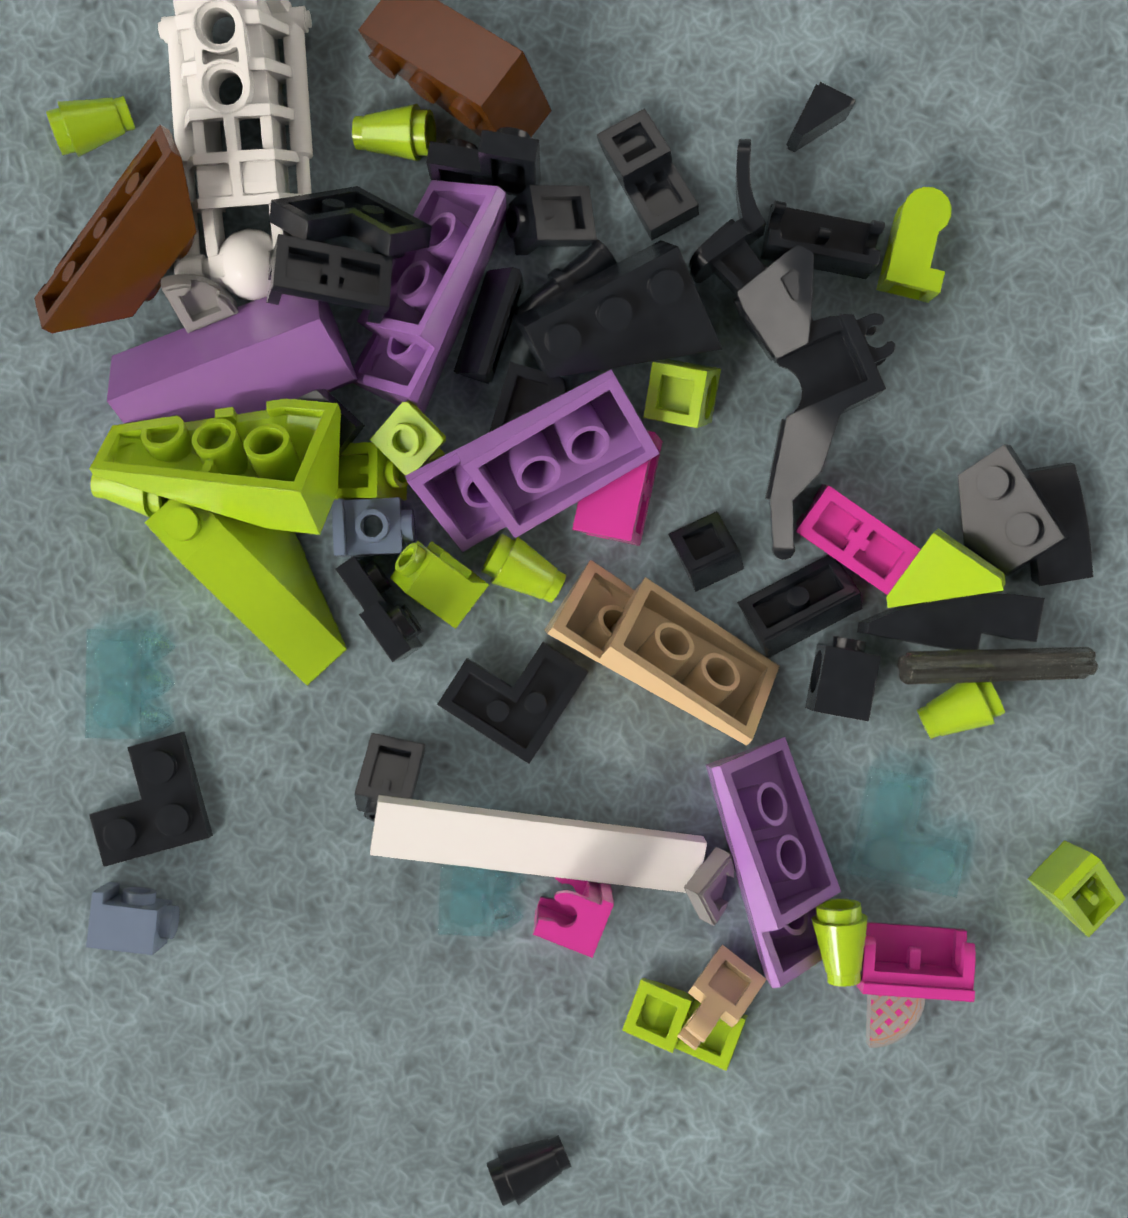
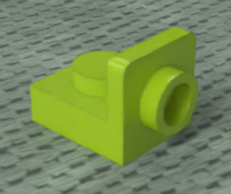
[370,401,446,476]
[334,442,408,501]

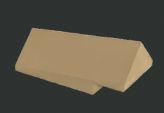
[544,560,780,746]

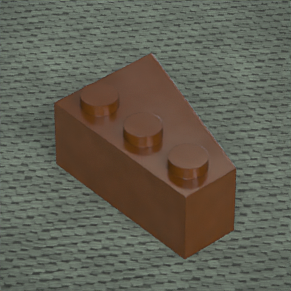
[358,0,552,137]

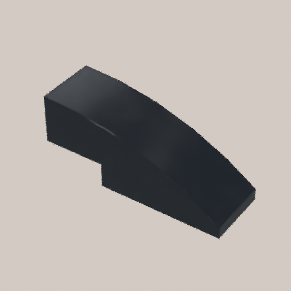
[857,594,1045,654]

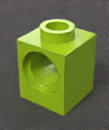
[643,359,721,428]

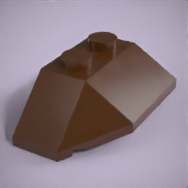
[34,125,197,334]

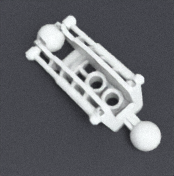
[158,0,313,301]

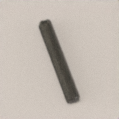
[897,647,1099,685]

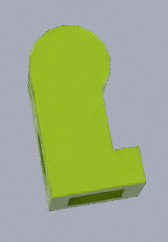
[876,187,952,303]

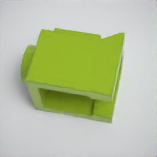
[390,541,489,629]

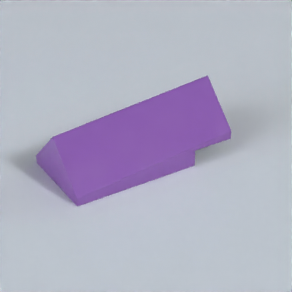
[353,180,506,413]
[107,294,358,424]
[405,369,660,552]
[706,737,841,988]

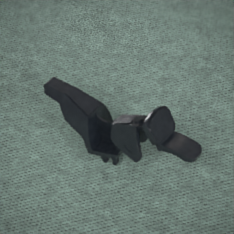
[688,139,895,560]

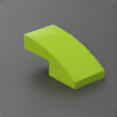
[622,978,748,1071]

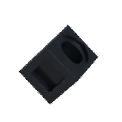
[805,636,881,722]

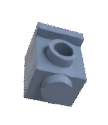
[331,497,416,558]
[86,882,180,955]

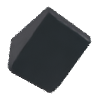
[786,82,856,152]
[668,511,744,592]

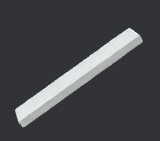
[370,795,707,893]

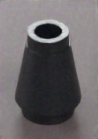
[486,1135,572,1206]

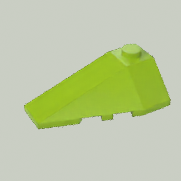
[89,398,341,535]
[144,499,347,686]

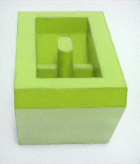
[886,528,1006,608]
[1028,840,1126,938]

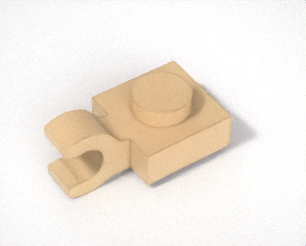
[677,945,767,1050]

